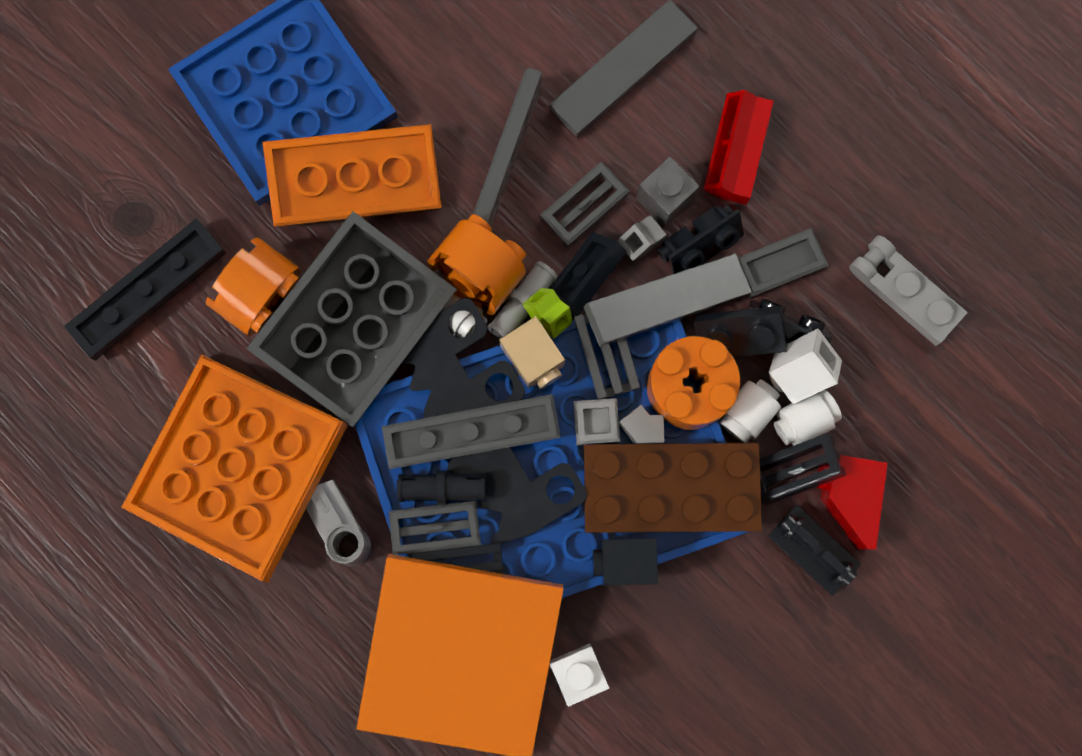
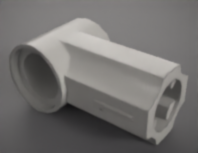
[306,480,372,566]

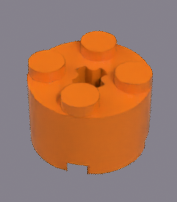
[427,214,526,315]
[206,237,301,336]
[647,336,740,430]

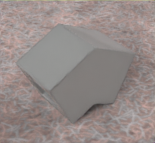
[617,215,666,261]
[619,405,664,444]

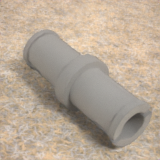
[487,261,558,340]

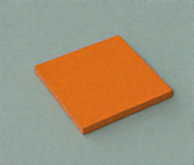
[121,355,348,583]
[356,554,564,756]

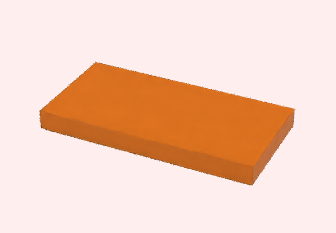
[262,124,442,227]

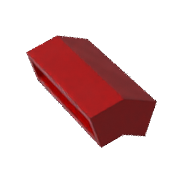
[703,90,774,205]

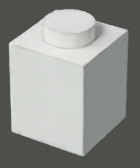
[769,329,842,404]
[550,643,609,707]

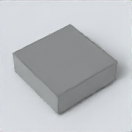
[573,398,620,446]

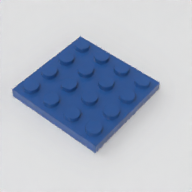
[168,0,398,206]

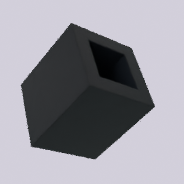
[592,539,658,586]

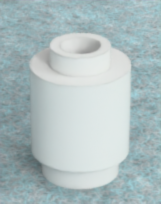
[719,379,781,443]
[774,390,842,445]

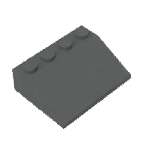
[246,211,457,427]

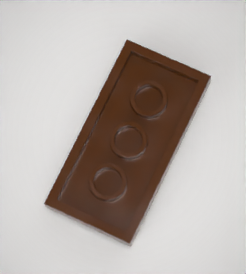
[584,443,762,533]

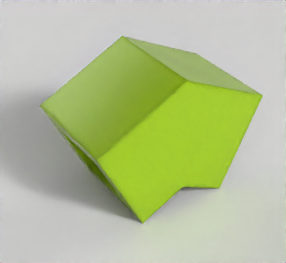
[522,288,573,339]

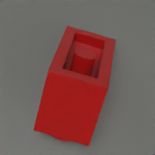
[817,455,888,551]

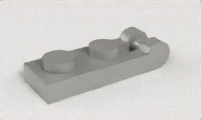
[849,235,968,346]

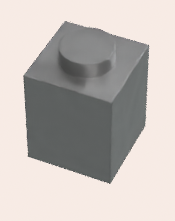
[636,157,700,228]

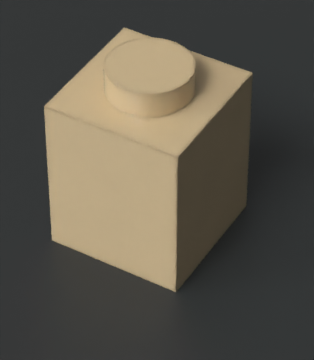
[499,316,565,390]

